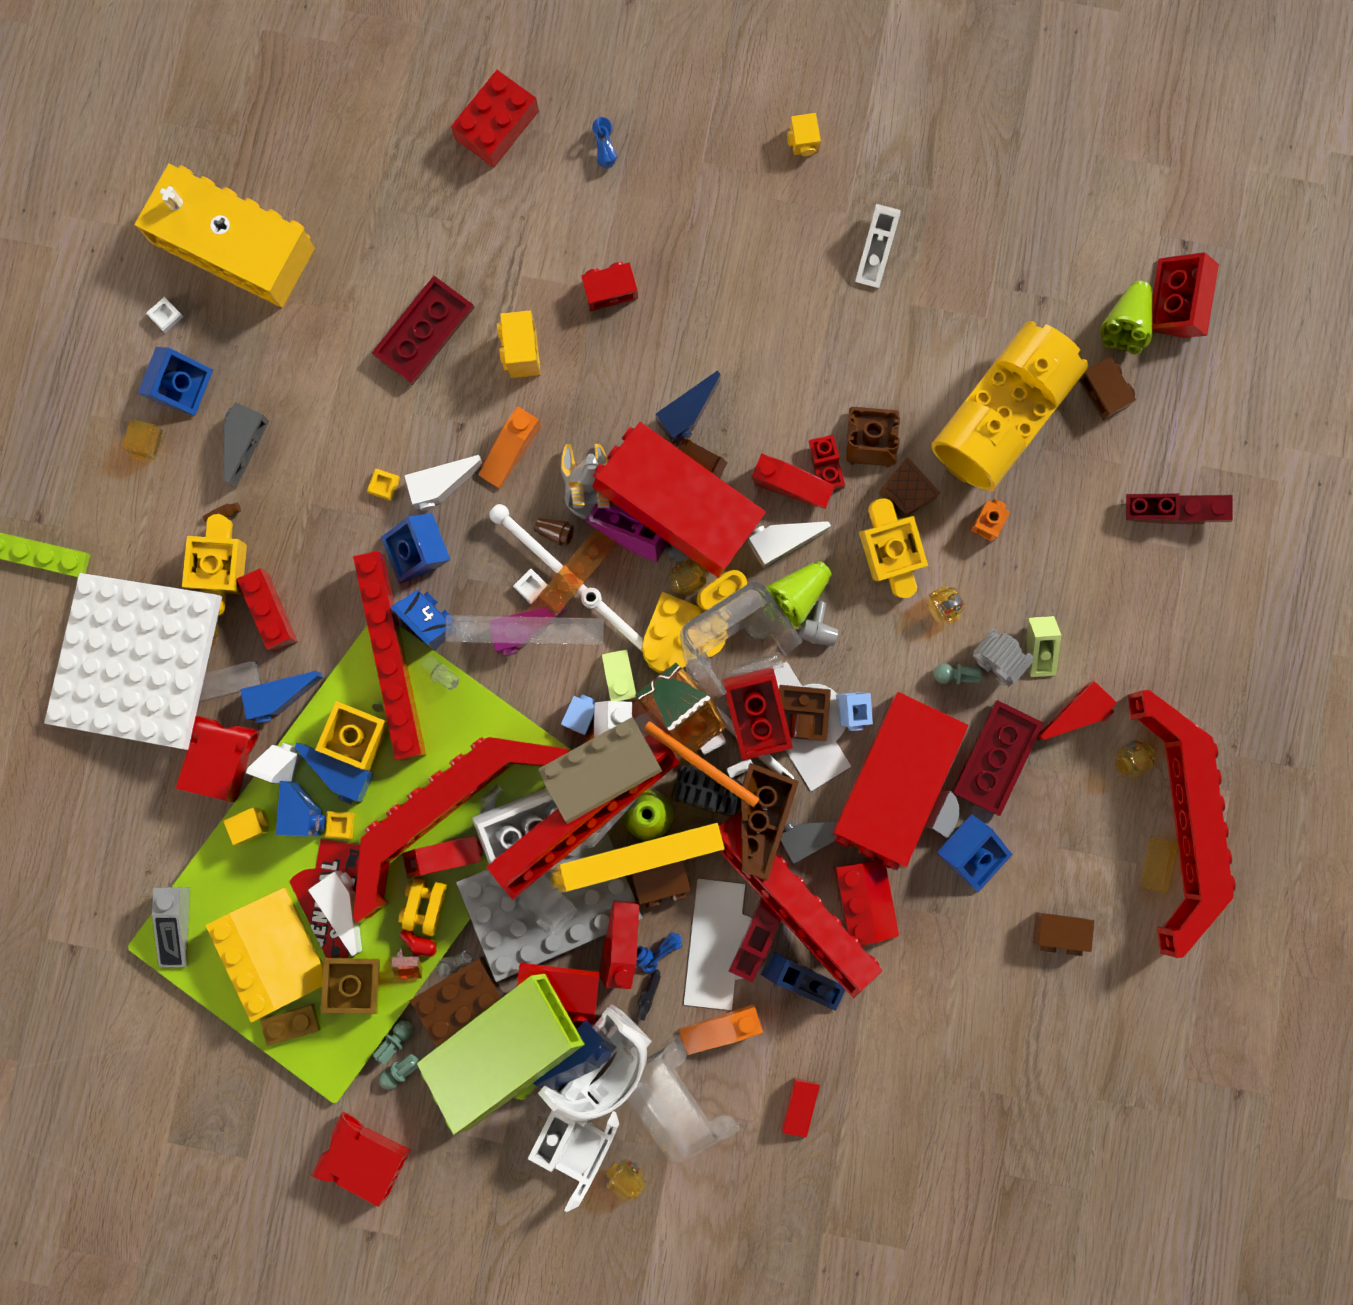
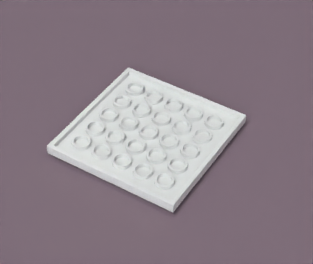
[44,573,222,750]

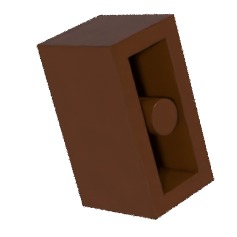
[1079,356,1136,420]
[632,860,691,908]
[1033,912,1095,956]

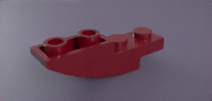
[1126,493,1233,524]
[728,897,781,983]

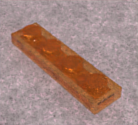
[536,529,617,616]

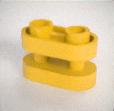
[696,570,747,612]
[398,877,447,936]

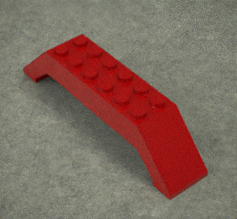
[1128,690,1236,958]
[353,737,570,923]

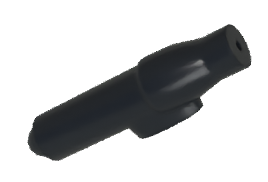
[637,969,661,1021]

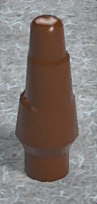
[203,502,241,522]

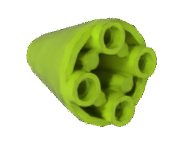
[1100,281,1152,355]
[761,561,832,630]
[622,789,674,840]

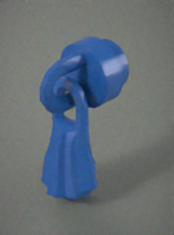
[592,117,618,169]
[636,932,682,973]

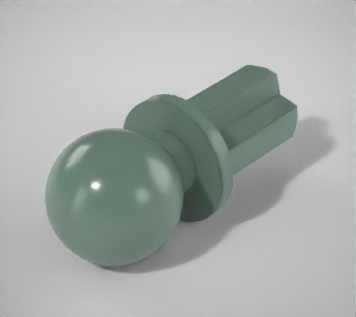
[933,664,982,685]
[373,1020,414,1065]
[379,1054,419,1090]

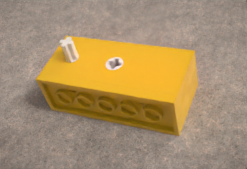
[134,163,315,308]

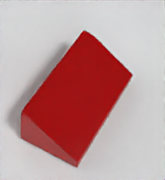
[781,1077,820,1137]

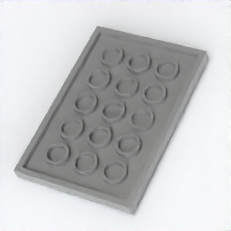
[456,825,642,982]

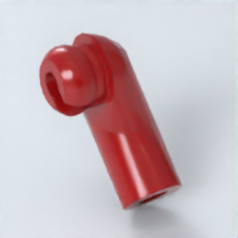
[399,929,437,957]

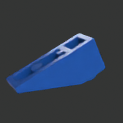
[240,671,323,724]
[295,742,374,805]

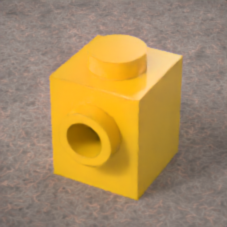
[787,113,821,156]
[223,808,270,845]

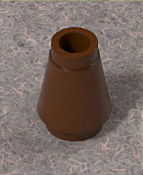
[534,518,574,546]

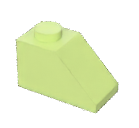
[1026,616,1062,677]
[602,649,638,702]

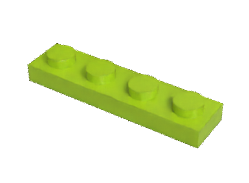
[0,533,91,578]

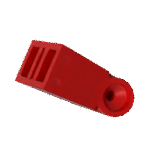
[176,715,260,803]
[311,1112,411,1207]

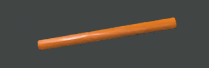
[643,721,759,807]

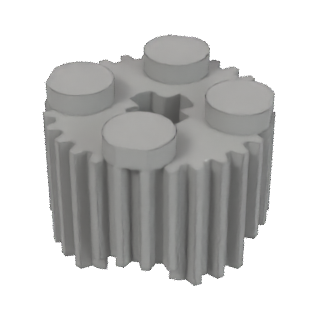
[973,628,1034,688]

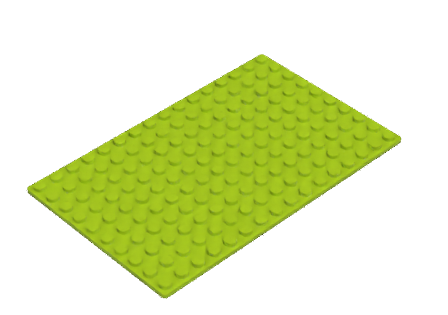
[128,625,572,1103]

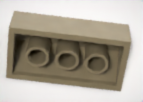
[538,717,662,824]

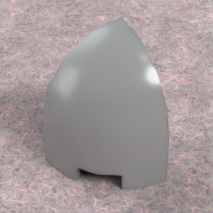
[924,791,959,839]

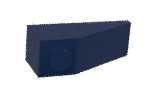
[655,370,721,444]
[760,951,845,1011]
[533,1020,617,1090]

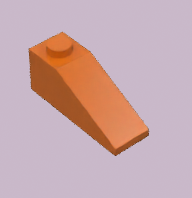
[478,406,541,489]
[679,1004,763,1055]

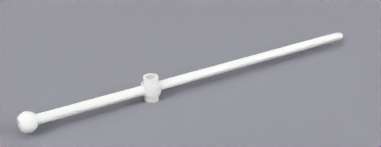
[489,504,794,779]

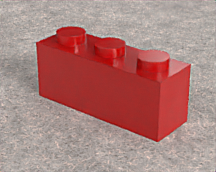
[237,568,298,652]

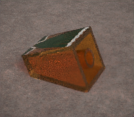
[635,663,727,753]

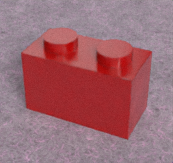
[581,262,638,312]

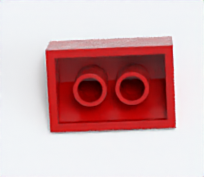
[1152,252,1219,338]
[833,859,899,945]
[517,963,600,1029]

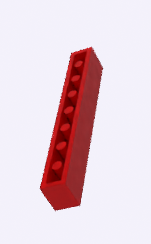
[353,551,426,761]
[486,734,679,900]
[719,813,883,999]

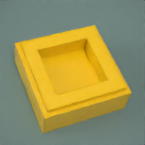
[367,468,400,501]
[325,811,355,839]

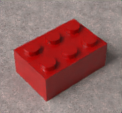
[451,69,539,168]

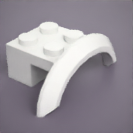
[528,1111,619,1212]

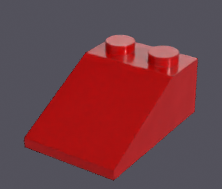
[722,667,793,761]

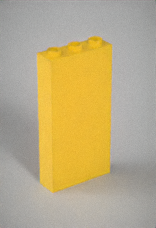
[550,823,724,892]

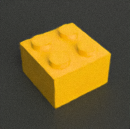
[497,310,541,378]
[315,701,388,771]

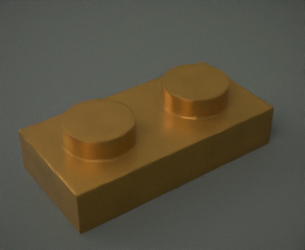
[260,1004,320,1046]

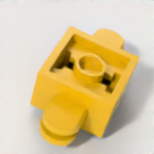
[859,498,928,598]
[182,514,247,617]

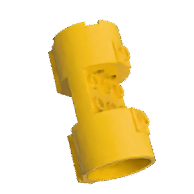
[931,321,1088,491]

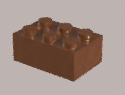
[409,956,505,1047]

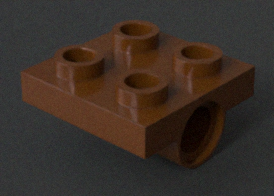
[779,685,831,742]

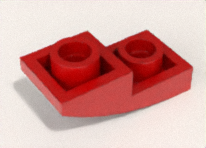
[808,435,845,491]

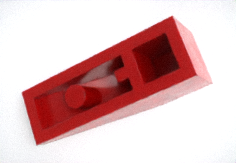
[752,454,835,510]
[1037,681,1117,741]
[599,900,640,989]

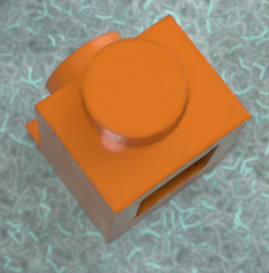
[970,499,1010,542]

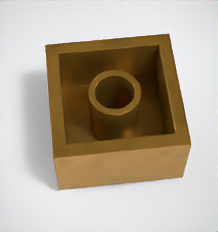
[321,958,380,1014]

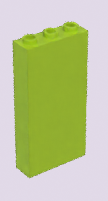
[417,974,585,1135]

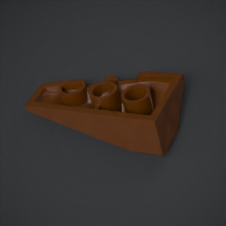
[741,763,799,881]

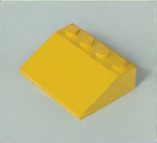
[205,887,323,1023]

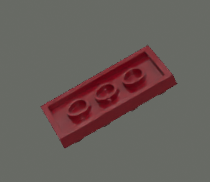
[372,275,475,385]
[952,700,1044,816]

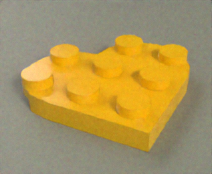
[641,592,726,673]

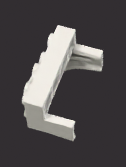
[538,1004,652,1127]

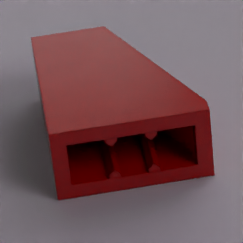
[402,836,483,879]

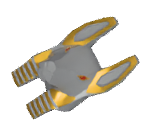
[561,444,610,520]

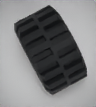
[671,765,742,816]

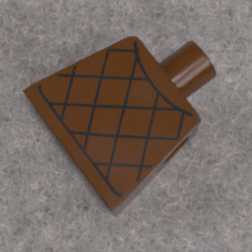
[879,457,940,518]

